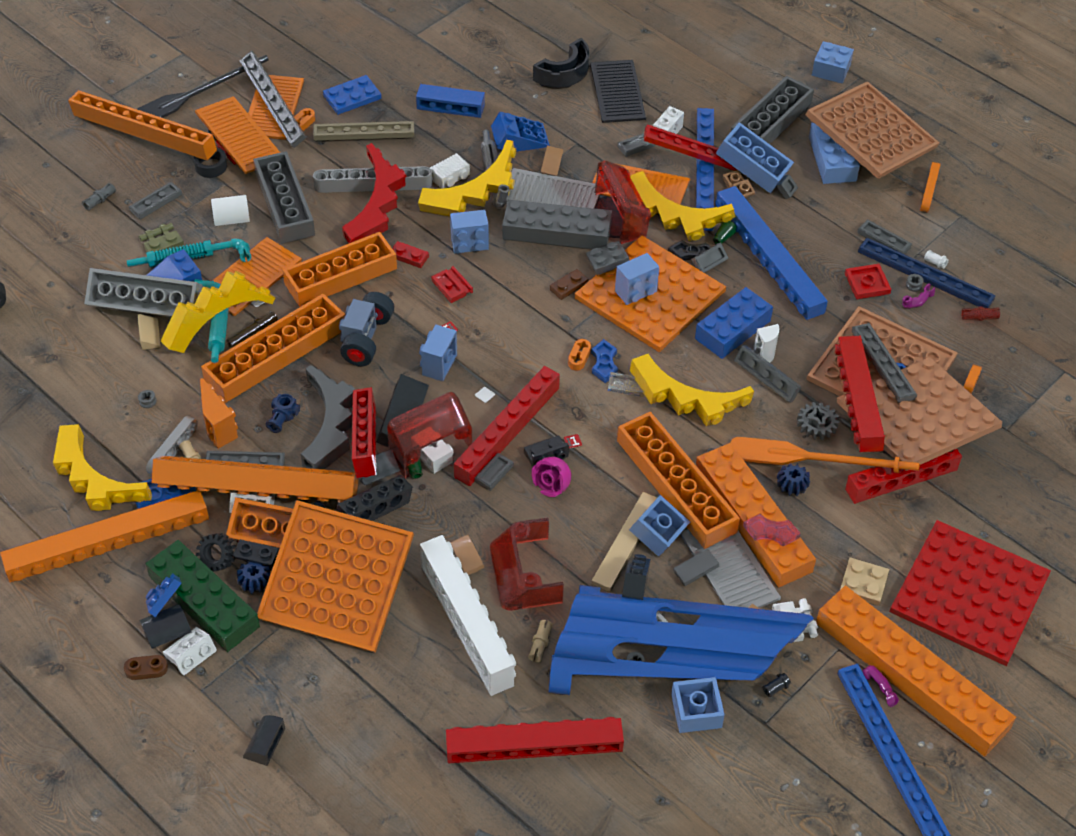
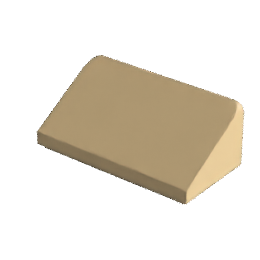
[138,314,161,350]

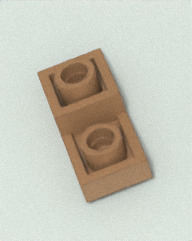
[540,146,563,176]
[722,170,756,198]
[450,535,485,575]

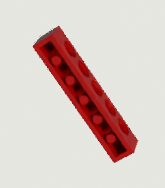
[352,387,376,478]
[845,448,962,504]

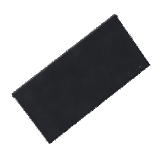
[590,60,646,123]

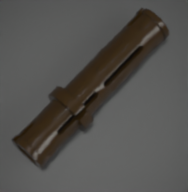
[226,311,278,348]

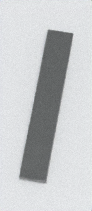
[852,323,917,403]

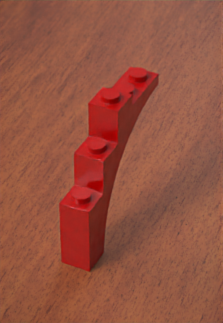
[342,143,406,244]

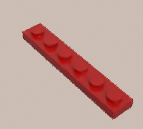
[644,124,738,171]

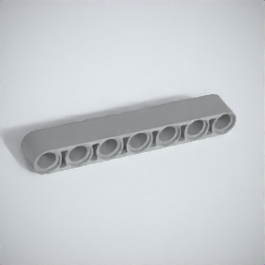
[313,166,432,193]

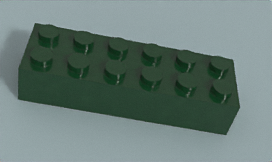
[145,539,260,653]

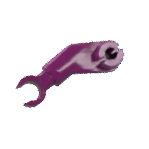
[902,284,935,309]
[862,665,899,708]

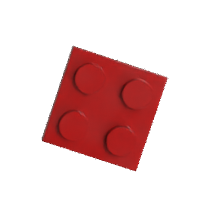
[845,264,891,299]

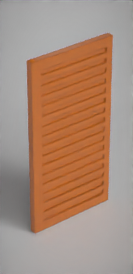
[248,75,304,140]
[195,96,281,174]
[592,161,690,205]
[212,237,302,316]

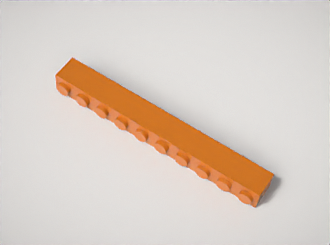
[68,90,217,160]
[0,490,209,583]

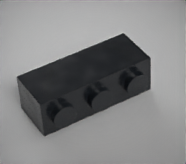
[622,554,651,600]

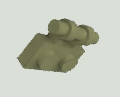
[139,223,184,252]

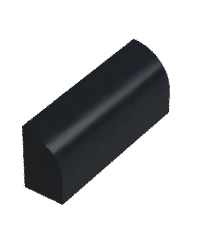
[376,374,429,449]

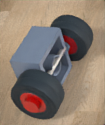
[339,292,395,366]

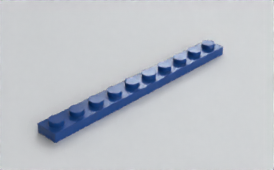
[696,108,714,231]
[837,664,951,836]

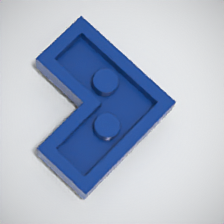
[146,574,181,617]

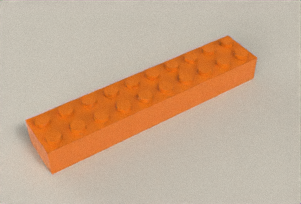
[151,456,358,503]
[816,585,1016,757]

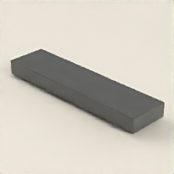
[734,345,801,403]
[205,450,285,466]

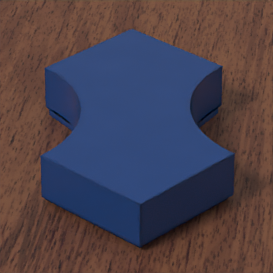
[591,339,618,383]

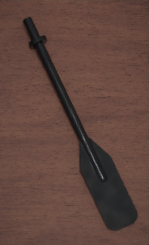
[137,55,269,118]

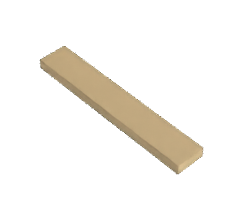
[592,492,657,592]

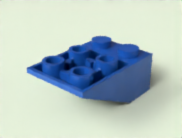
[491,112,550,152]

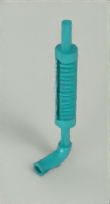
[126,238,252,268]
[195,279,229,363]

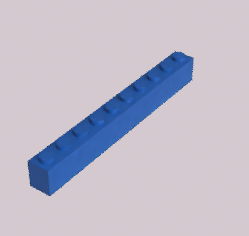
[715,186,828,320]

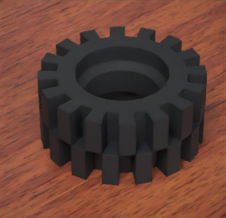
[196,533,236,571]

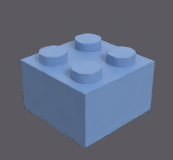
[812,41,854,84]
[450,210,489,254]
[615,253,659,305]
[419,325,457,381]
[629,495,690,557]
[671,677,725,733]

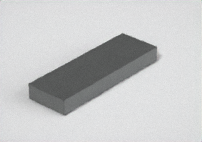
[129,182,182,220]
[857,219,912,255]

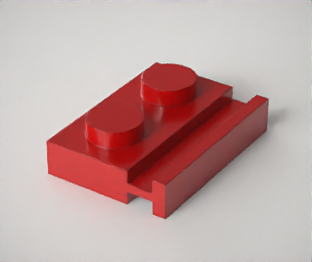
[431,266,473,303]

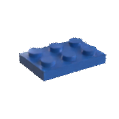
[323,75,382,115]

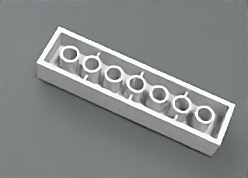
[420,535,516,696]

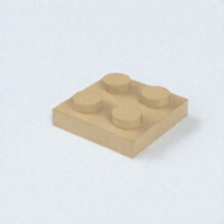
[840,558,889,606]

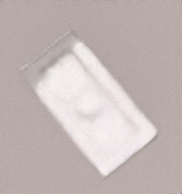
[607,372,645,397]

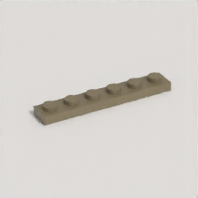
[313,121,414,141]

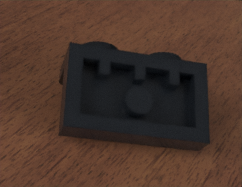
[524,435,569,468]
[233,539,279,567]

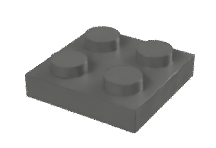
[586,241,630,275]

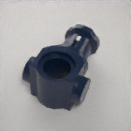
[265,394,300,433]

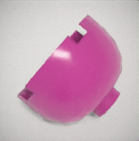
[531,457,572,497]

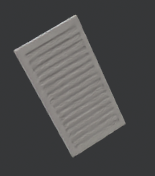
[506,168,603,208]
[680,530,781,608]

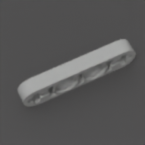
[146,415,198,474]

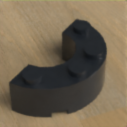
[533,38,589,88]

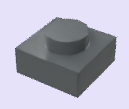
[776,174,798,199]

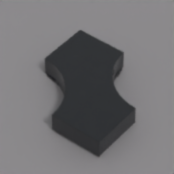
[668,240,711,260]

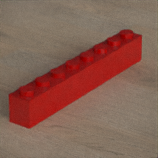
[834,336,885,452]
[454,366,560,487]
[446,717,624,764]

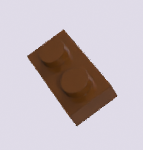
[550,269,589,300]

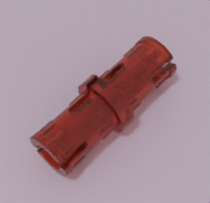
[961,306,1000,321]

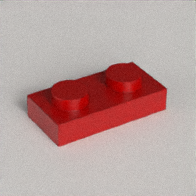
[392,241,429,268]

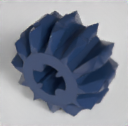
[777,463,810,496]
[237,561,271,594]

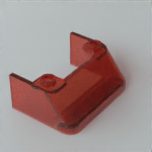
[594,160,651,244]
[387,392,472,479]
[490,518,564,611]

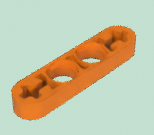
[920,162,940,213]

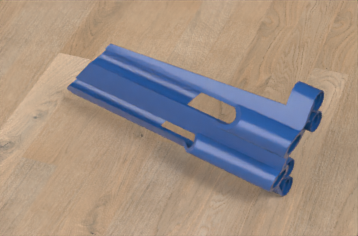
[548,585,814,695]

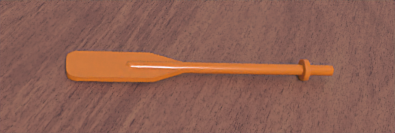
[730,437,920,473]

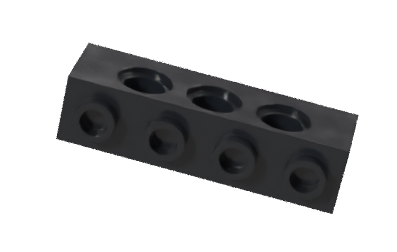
[337,474,413,521]

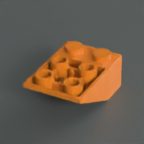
[200,378,238,449]

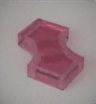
[743,514,801,546]

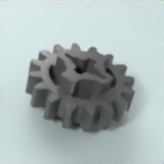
[797,402,839,440]

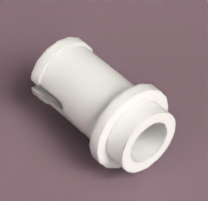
[924,250,948,269]

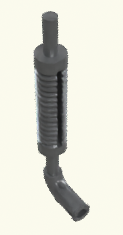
[481,130,510,209]

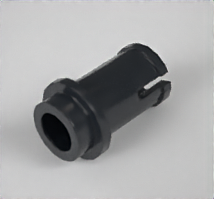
[762,673,791,698]

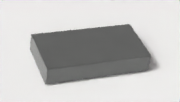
[617,133,655,157]
[691,243,728,273]
[475,453,514,491]
[674,549,719,586]

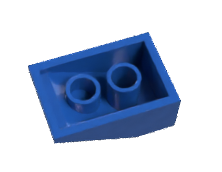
[146,249,202,282]

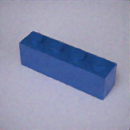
[416,84,485,118]

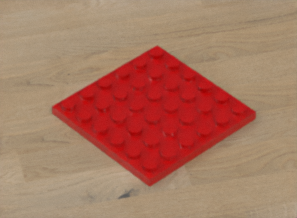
[889,520,1051,667]

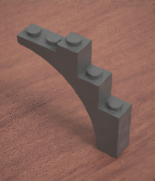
[301,365,355,469]

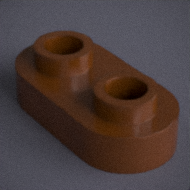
[124,655,168,680]

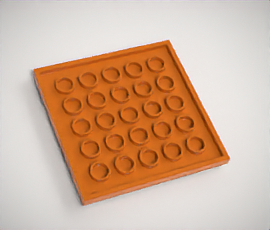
[575,235,726,353]
[257,500,414,653]

